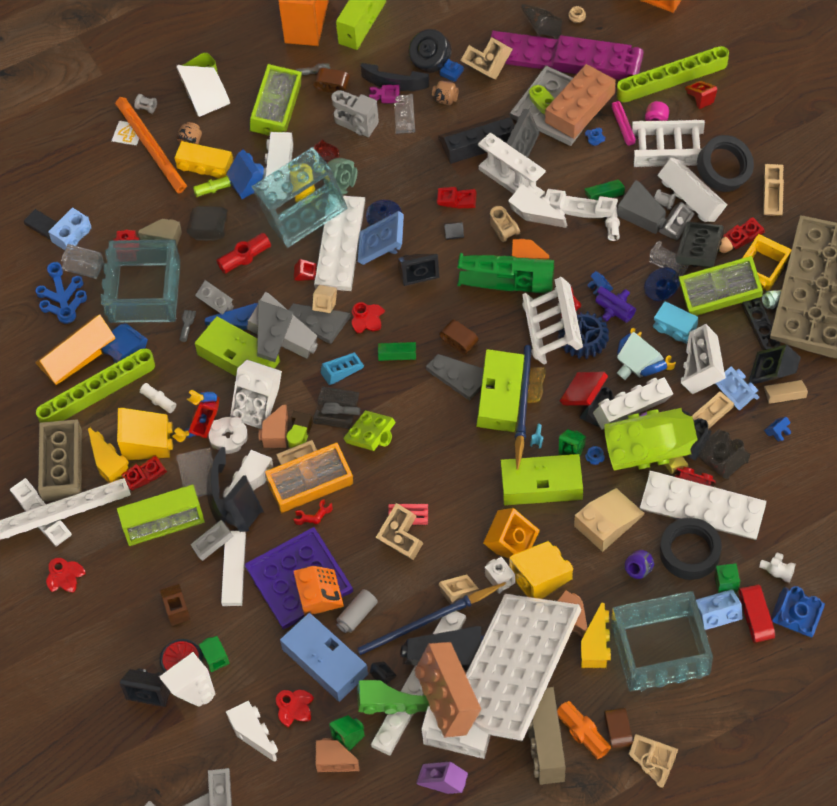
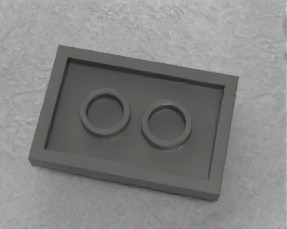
[506,109,540,170]

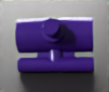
[595,286,636,323]

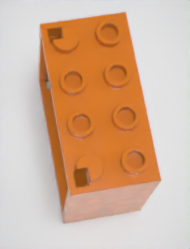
[279,0,329,46]

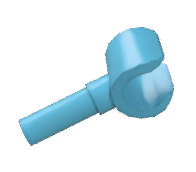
[530,424,543,449]

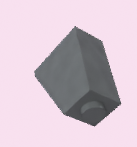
[617,180,667,234]

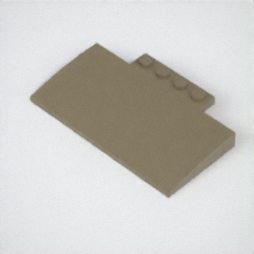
[770,215,837,358]

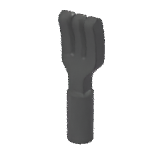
[296,64,330,75]
[180,310,196,342]
[322,402,361,415]

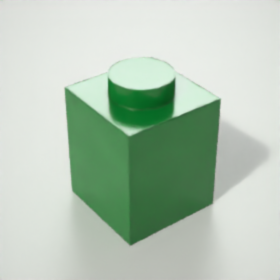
[714,564,740,593]
[199,636,230,672]

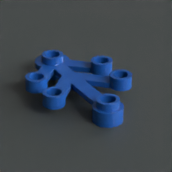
[36,262,87,324]

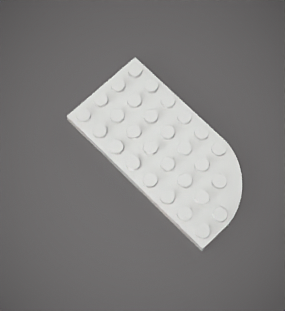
[466,594,581,741]

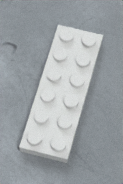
[314,195,365,291]
[640,471,767,540]

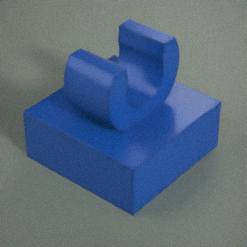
[440,59,464,82]
[588,271,613,296]
[764,417,791,441]

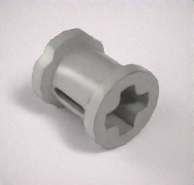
[134,94,157,113]
[654,189,676,210]

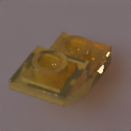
[527,367,546,403]

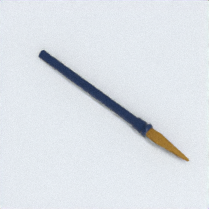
[514,345,532,470]
[357,582,506,655]

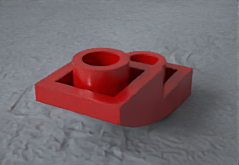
[723,217,765,249]
[122,455,167,490]

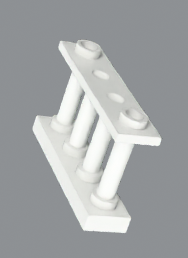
[632,120,705,167]
[478,133,545,198]
[522,277,583,364]

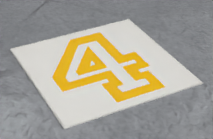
[112,121,139,145]

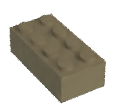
[38,420,82,502]
[528,687,566,785]

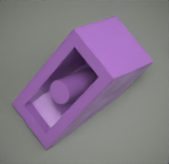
[417,762,468,794]

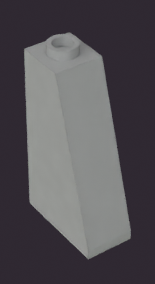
[247,292,318,358]

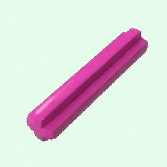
[611,101,636,146]

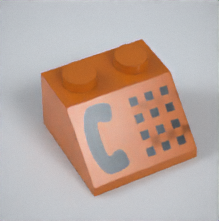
[293,566,344,617]

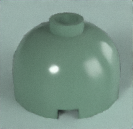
[322,158,357,195]

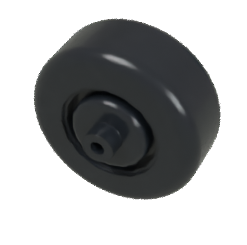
[409,29,452,73]

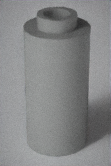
[336,589,378,633]

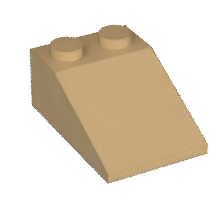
[574,488,645,552]

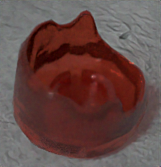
[312,139,340,170]

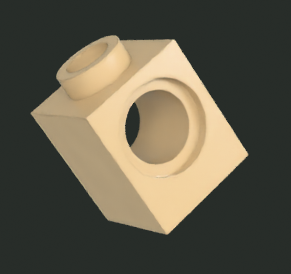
[312,285,337,313]

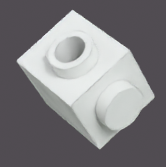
[485,557,515,593]

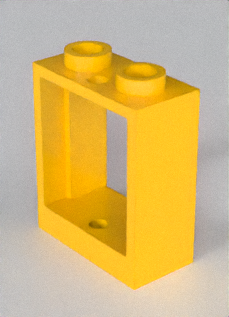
[743,234,792,291]

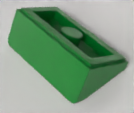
[584,179,625,200]
[378,342,416,361]

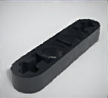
[741,298,780,351]

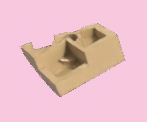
[629,734,678,788]

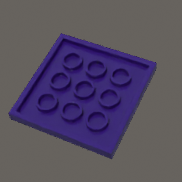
[244,527,353,630]

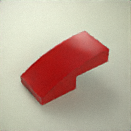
[437,187,477,208]

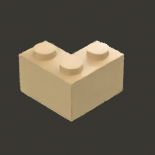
[461,37,512,80]
[376,503,423,560]

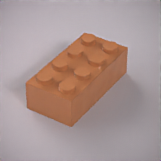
[545,64,616,139]
[414,642,482,738]

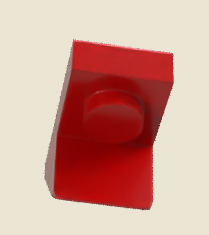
[685,81,717,109]

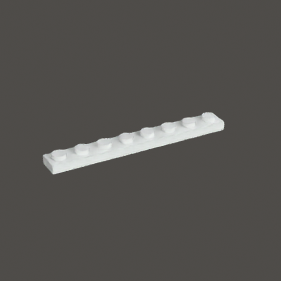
[0,478,131,540]
[371,611,466,756]

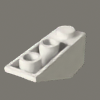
[223,450,274,499]
[226,701,278,762]

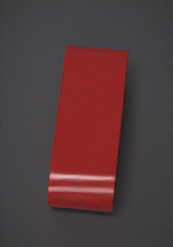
[739,584,775,643]

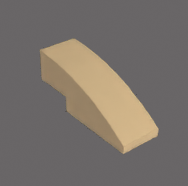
[763,164,784,216]

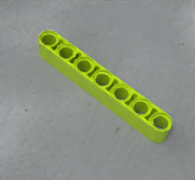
[617,46,729,103]
[36,348,155,423]

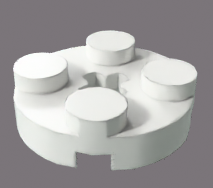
[209,417,248,454]

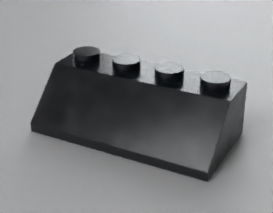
[438,115,515,164]

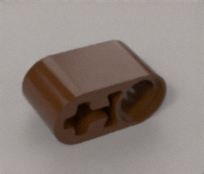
[313,68,350,93]
[439,320,479,355]
[604,708,633,749]

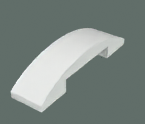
[545,189,618,218]
[10,478,72,546]

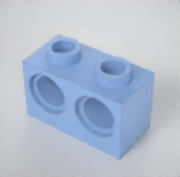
[48,208,92,252]

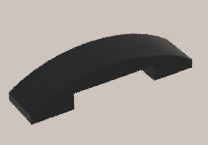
[361,63,430,91]
[207,447,227,523]

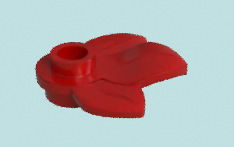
[351,302,385,334]
[46,558,86,593]
[275,690,314,727]

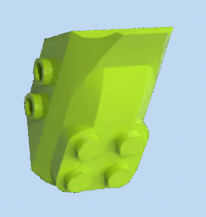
[604,408,697,470]

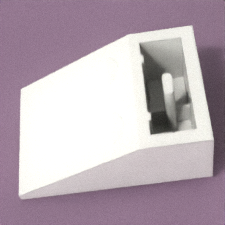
[508,184,567,228]
[230,360,282,429]

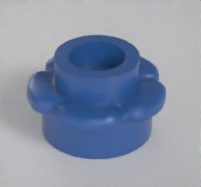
[585,446,605,465]

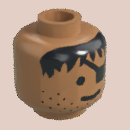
[432,81,459,105]
[176,122,202,145]

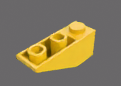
[88,428,129,483]
[581,603,611,668]

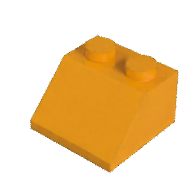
[483,508,540,559]

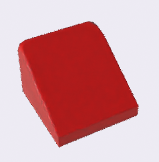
[294,259,317,281]

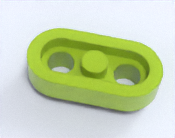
[529,85,554,114]

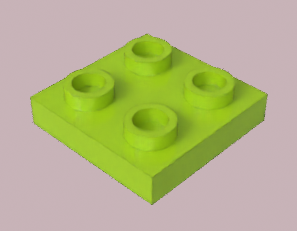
[343,410,396,451]

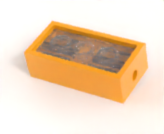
[265,443,353,513]

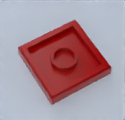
[560,372,608,405]

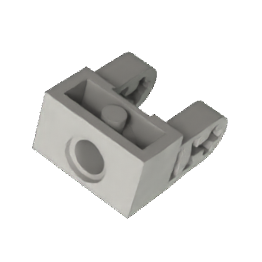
[332,91,379,137]

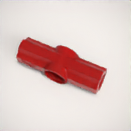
[216,233,271,274]

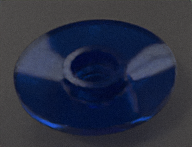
[366,200,402,226]
[644,267,680,301]

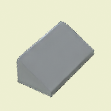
[659,202,695,240]

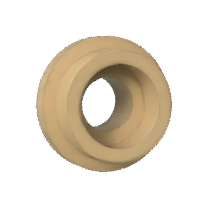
[569,6,586,23]

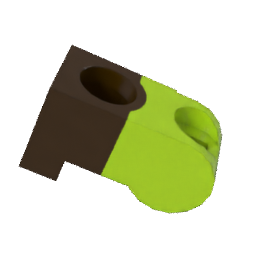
[287,410,313,449]

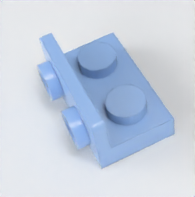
[715,367,760,410]
[694,589,743,630]

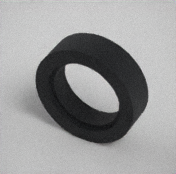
[697,135,754,192]
[660,518,722,580]

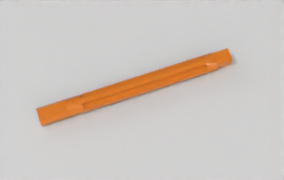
[115,97,187,193]

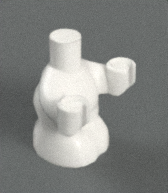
[759,552,796,583]

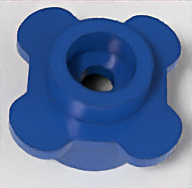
[585,128,605,145]

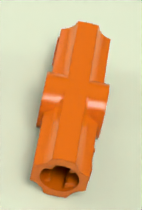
[557,701,611,760]

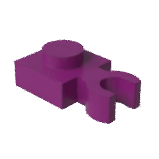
[369,85,400,103]

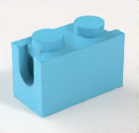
[653,301,698,344]

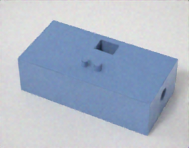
[280,613,368,702]

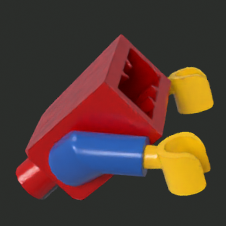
[172,390,220,442]

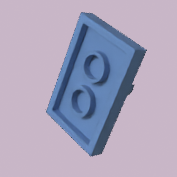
[358,211,404,265]

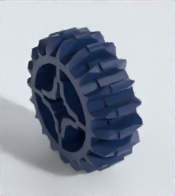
[558,311,609,359]

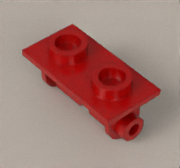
[675,466,716,487]

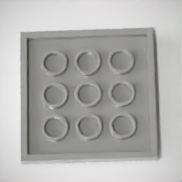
[510,66,586,146]

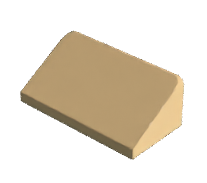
[764,380,808,404]

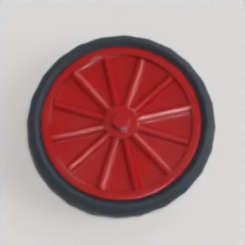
[160,639,202,673]

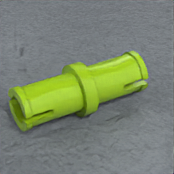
[193,176,231,197]

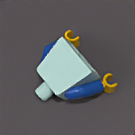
[617,328,676,380]

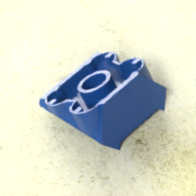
[226,149,264,199]
[101,323,148,363]
[771,586,825,638]

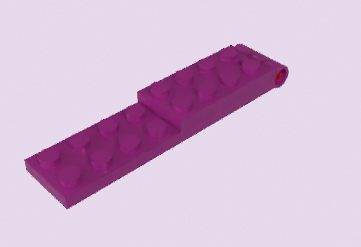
[490,31,644,80]

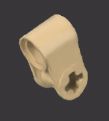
[490,206,520,242]

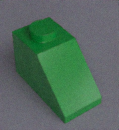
[558,429,586,456]
[329,715,365,751]

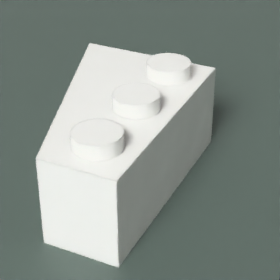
[681,324,725,394]
[159,652,216,706]
[422,706,490,759]

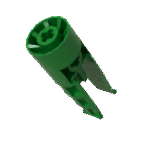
[457,253,554,294]

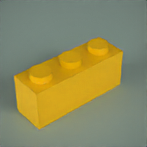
[174,141,233,178]

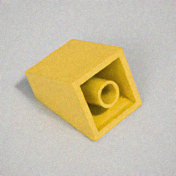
[117,408,173,460]
[509,541,573,599]

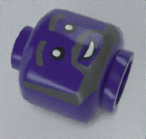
[625,550,654,579]

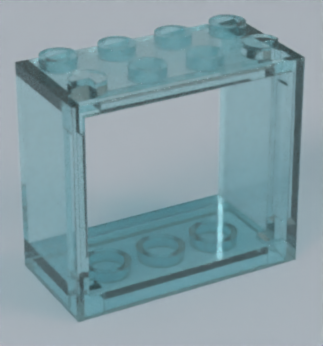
[251,147,348,248]
[101,240,181,323]
[611,591,713,691]

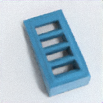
[321,352,364,385]

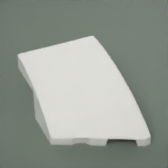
[176,65,230,117]

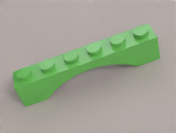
[357,680,430,714]

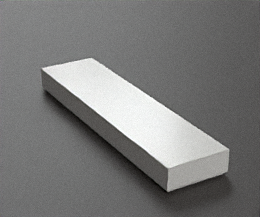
[221,531,246,606]

